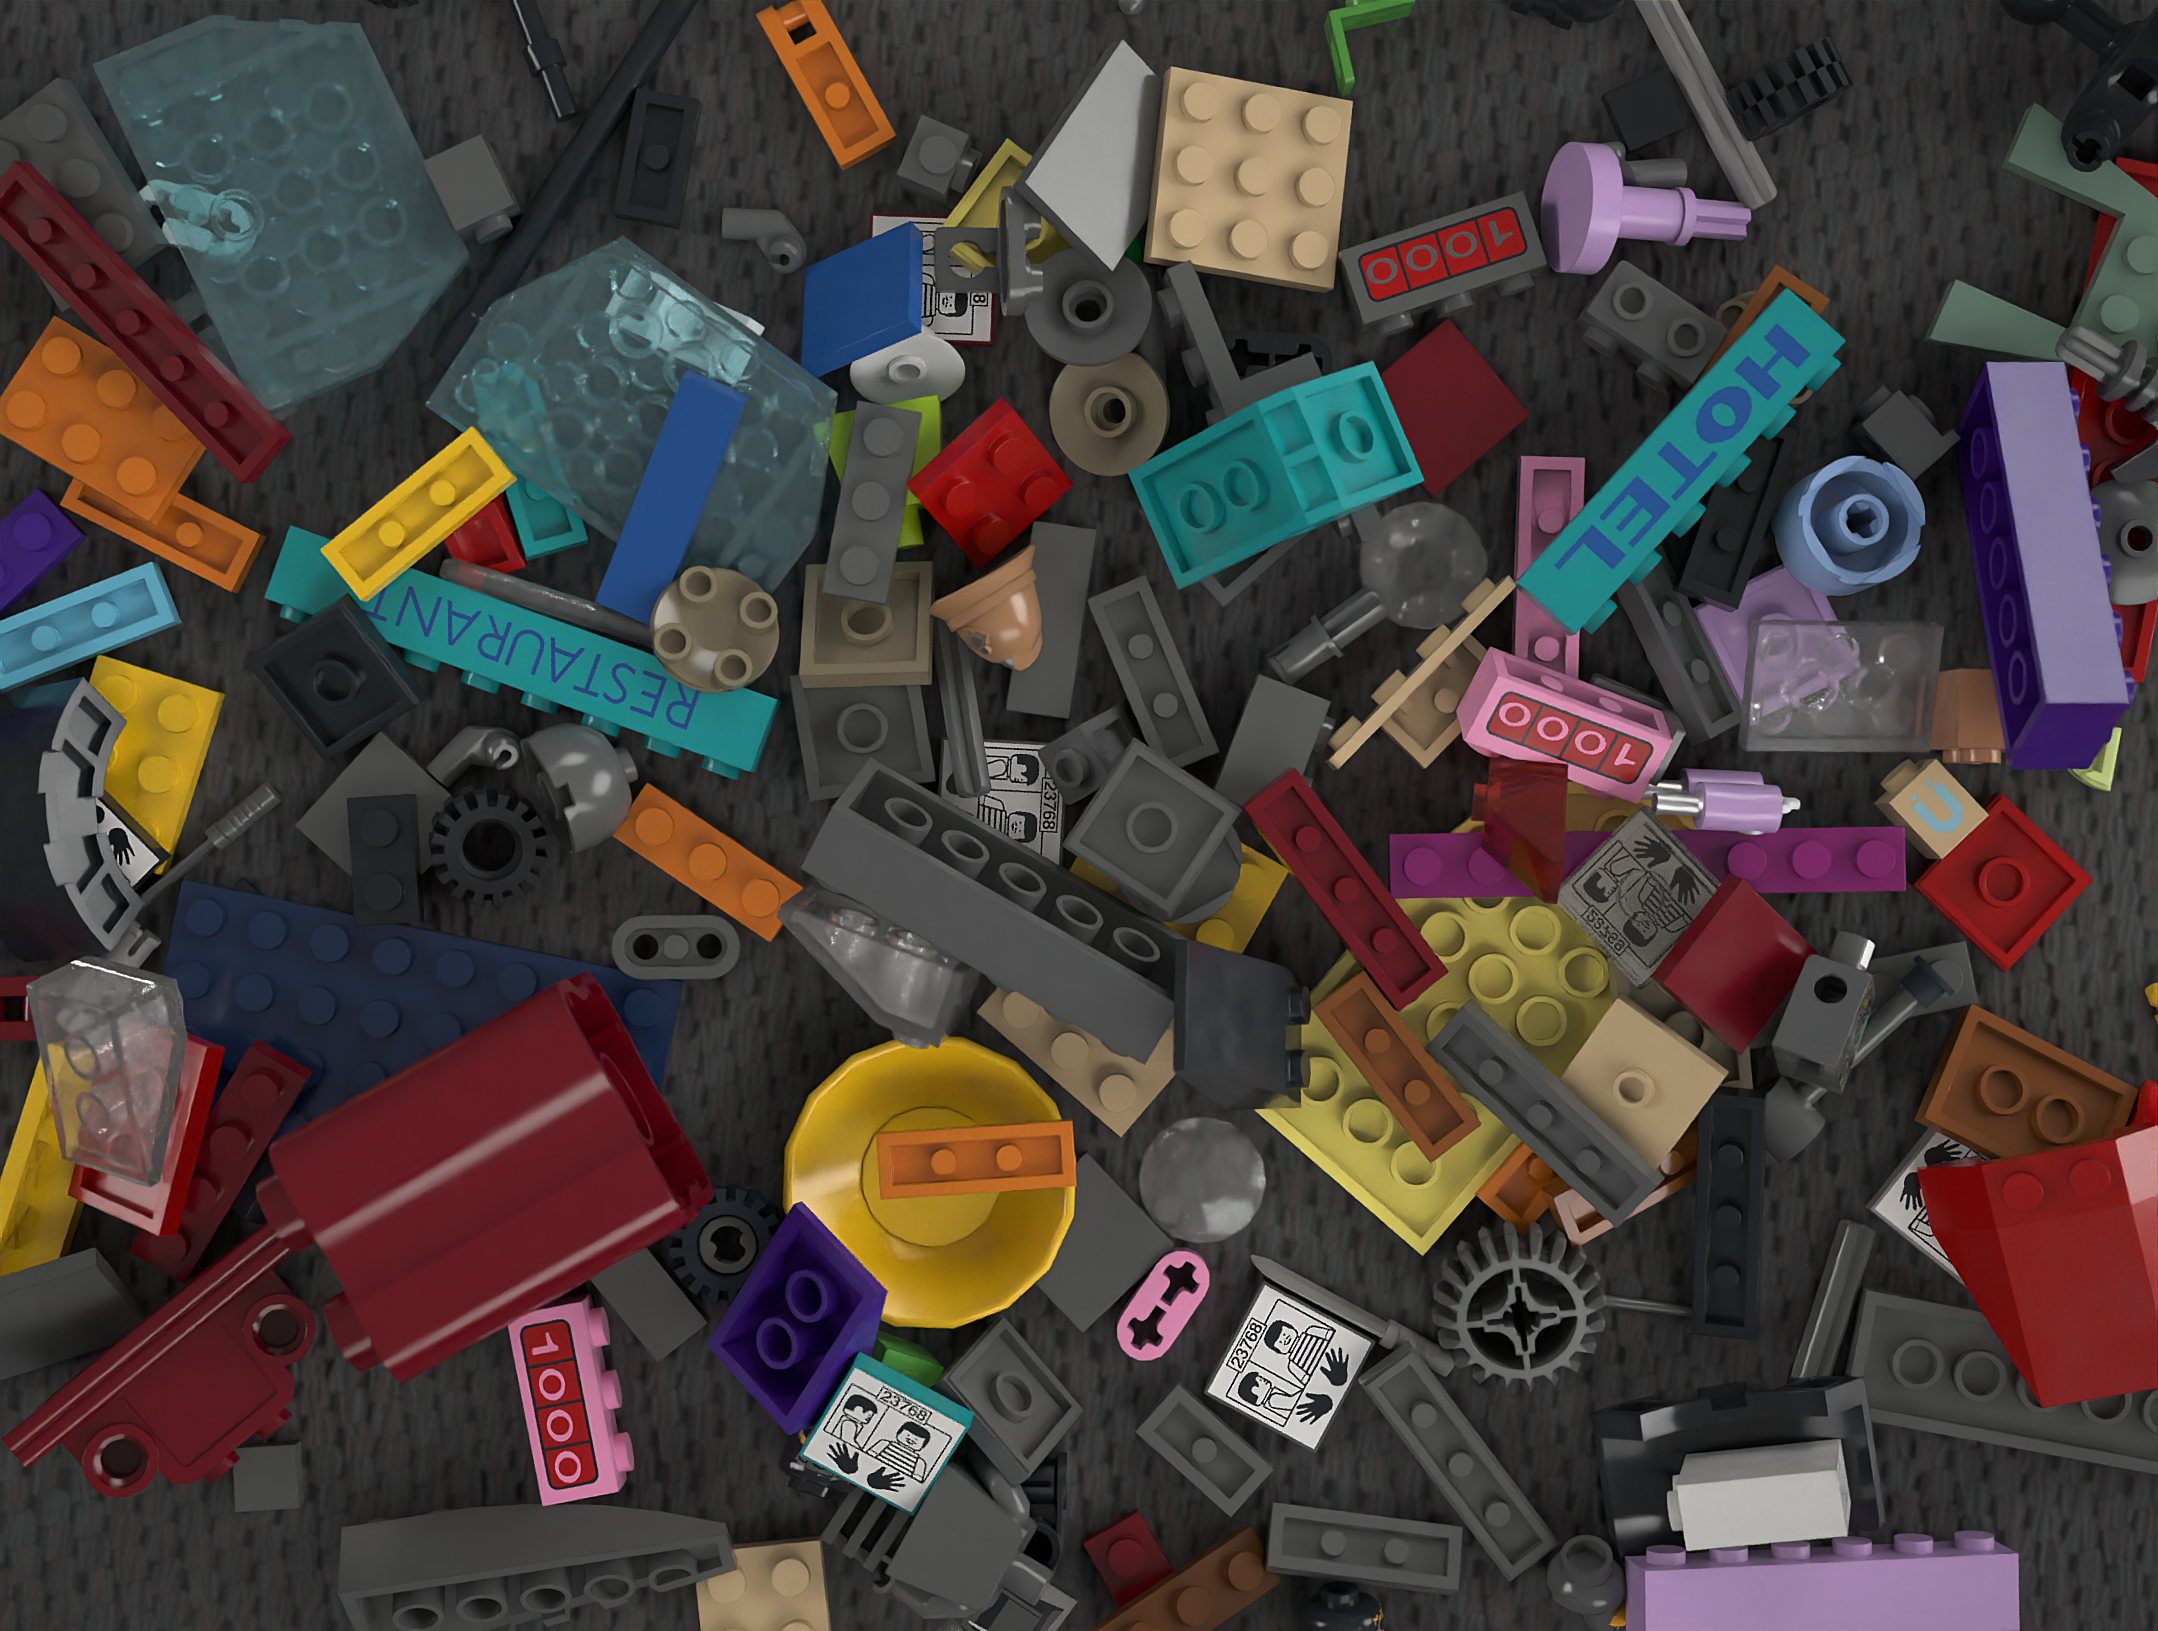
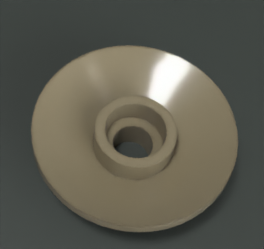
[1049,352,1170,476]

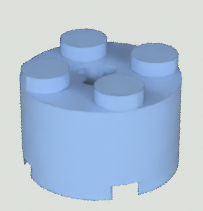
[1771,456,1925,596]

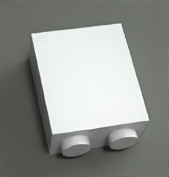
[1667,1439,1851,1551]

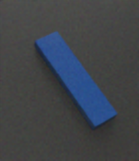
[595,369,749,626]

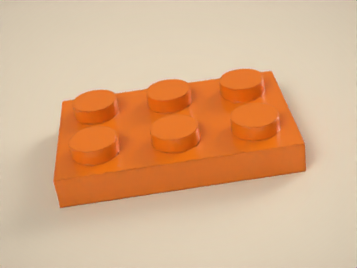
[0,315,206,527]

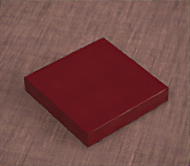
[1380,318,1530,499]
[1650,874,1819,1055]

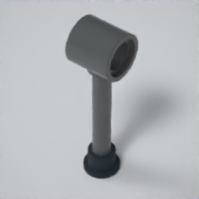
[1754,955,1955,1163]

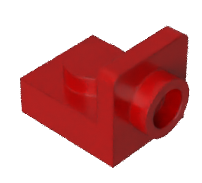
[444,491,527,586]

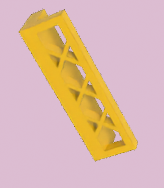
[0,1038,105,1277]

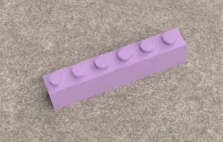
[1625,1531,2020,1631]

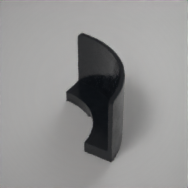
[0,677,146,962]
[1591,1376,1886,1563]

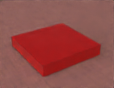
[1909,792,2093,972]

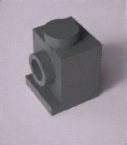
[897,115,983,211]
[1847,384,1961,482]

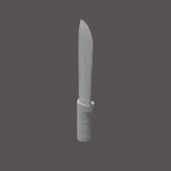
[1250,1254,1454,1377]

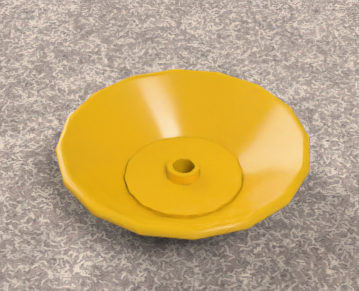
[783,1035,1076,1329]

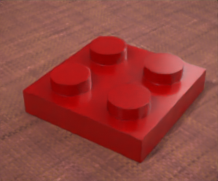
[905,398,1073,570]

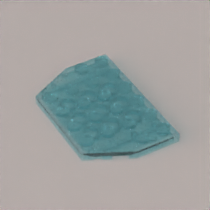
[92,15,470,415]
[425,235,838,596]

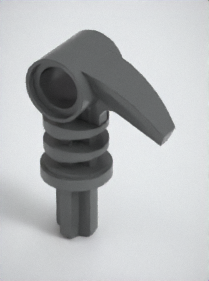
[2055,323,2158,483]

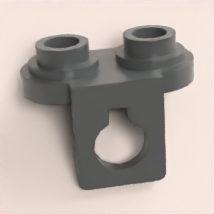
[933,186,1043,316]

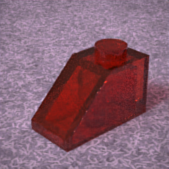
[1471,757,1568,904]

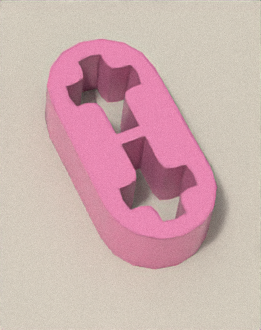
[1117,1247,1209,1360]

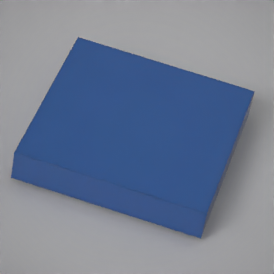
[801,221,923,378]

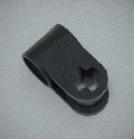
[1020,1452,1067,1572]

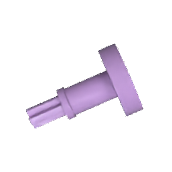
[1540,142,1751,275]

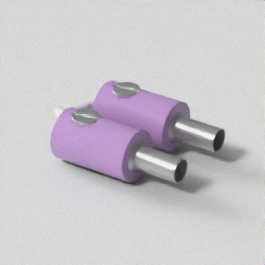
[1641,768,1800,835]

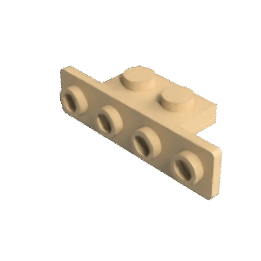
[1325,575,1516,770]

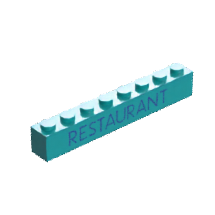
[264,525,782,780]

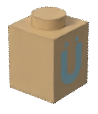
[1874,759,1989,859]

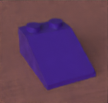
[707,1201,888,1435]

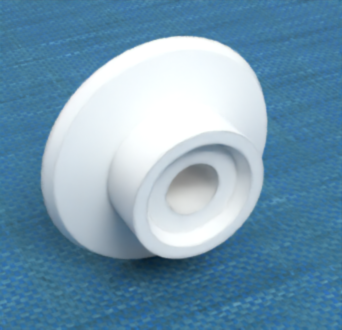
[850,324,965,405]

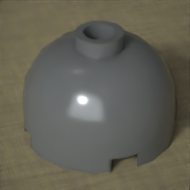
[520,723,638,855]

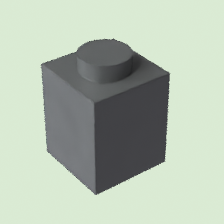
[423,134,523,244]

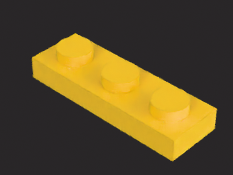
[320,426,518,602]

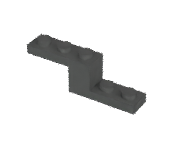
[1157,260,1386,549]

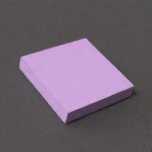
[1693,564,1861,724]

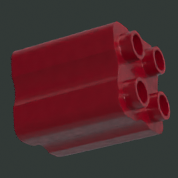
[256,971,714,1383]

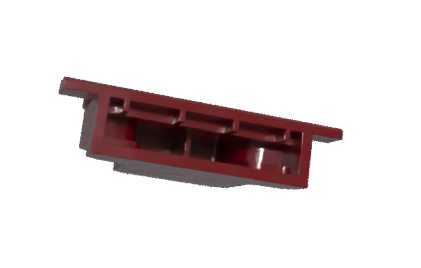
[1,1222,316,1498]

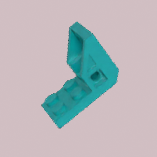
[1128,361,1425,590]

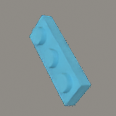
[0,562,182,692]

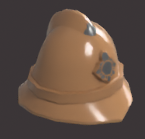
[928,543,1042,671]

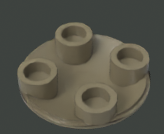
[650,566,779,693]

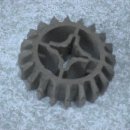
[1431,1219,1607,1393]

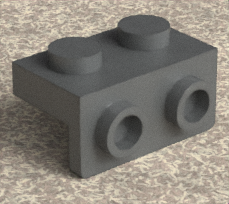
[1574,260,1727,394]

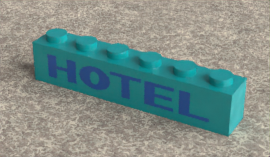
[1514,288,1846,636]

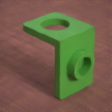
[1324,0,1415,96]

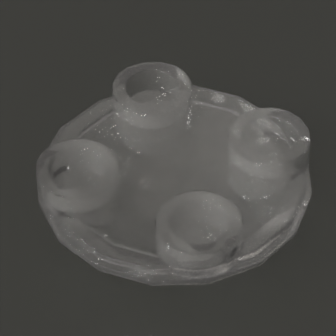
[1359,501,1488,629]
[1139,1116,1266,1244]

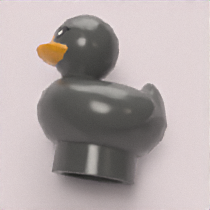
[1546,1535,1626,1631]

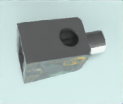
[1772,931,1876,1095]

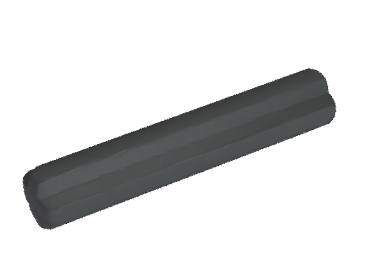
[933,616,991,798]
[1790,1219,1876,1378]

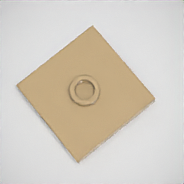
[1559,993,1729,1170]

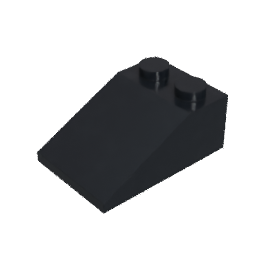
[1173,939,1311,1110]

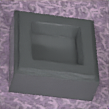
[233,1440,304,1512]

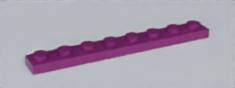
[1387,826,1906,899]

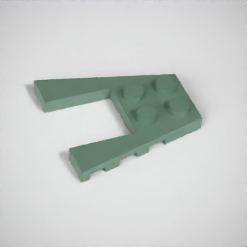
[1923,103,2158,368]

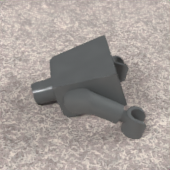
[872,1436,1054,1619]

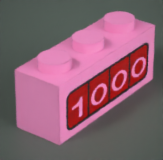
[1456,647,1673,804]
[508,1293,634,1506]

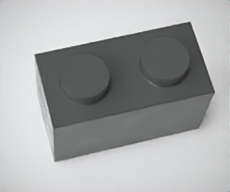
[1212,674,1336,806]

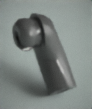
[1602,141,1687,190]
[722,207,807,274]
[426,725,521,788]

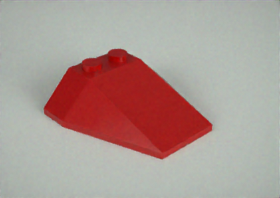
[1917,1120,2158,1408]

